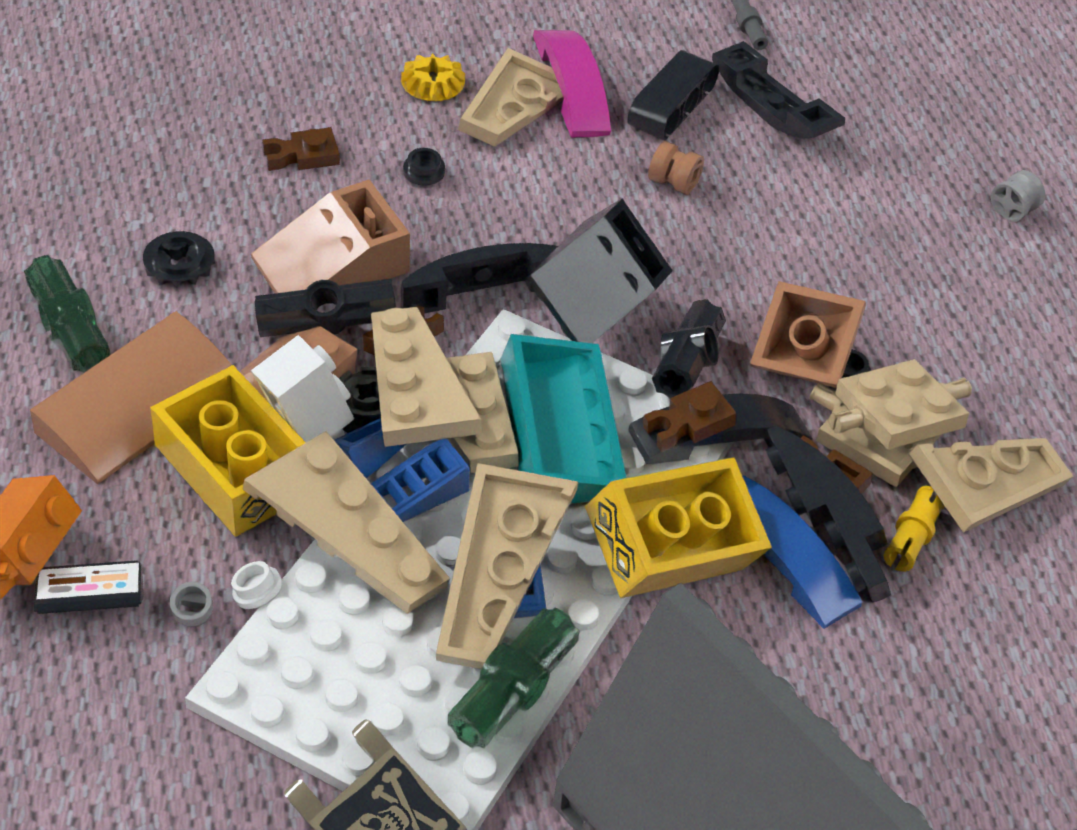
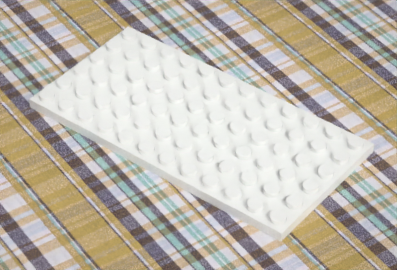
[185,309,734,830]

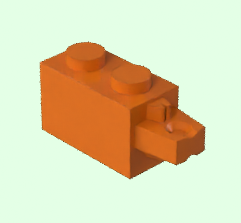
[0,475,83,600]

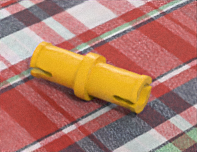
[883,485,945,572]

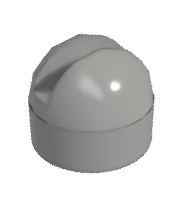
[170,582,213,627]

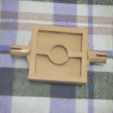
[829,359,972,450]
[810,383,942,487]

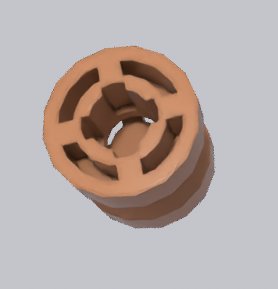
[648,141,705,195]

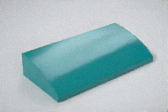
[500,334,627,504]

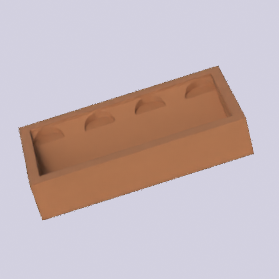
[30,311,232,484]

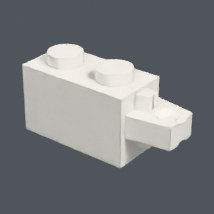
[251,335,355,442]

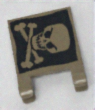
[284,719,467,830]

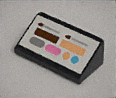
[34,560,144,614]

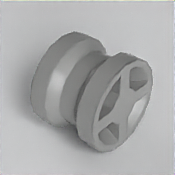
[991,170,1045,222]

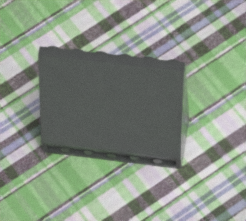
[553,583,933,830]

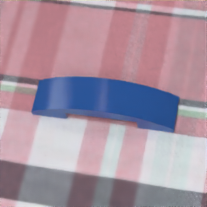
[742,475,862,629]

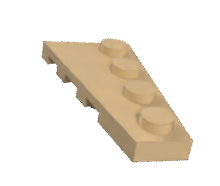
[371,307,483,447]
[243,431,450,614]
[436,463,578,670]

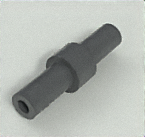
[731,0,768,50]

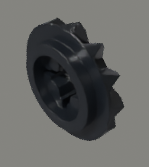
[143,231,215,288]

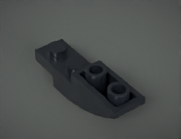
[765,426,891,603]

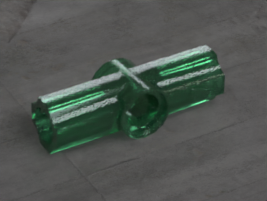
[24,254,111,373]
[447,607,580,749]

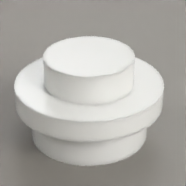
[231,561,282,609]

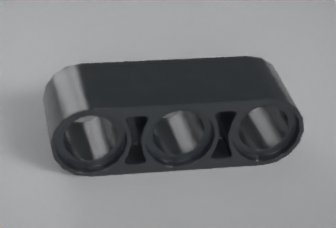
[627,50,719,141]

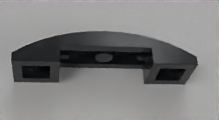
[712,41,846,138]
[401,243,558,314]
[628,393,813,465]

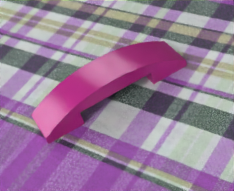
[533,30,611,138]

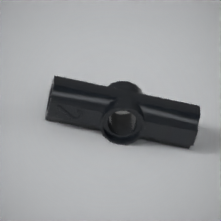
[254,279,396,338]
[652,299,726,399]

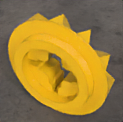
[401,53,465,101]

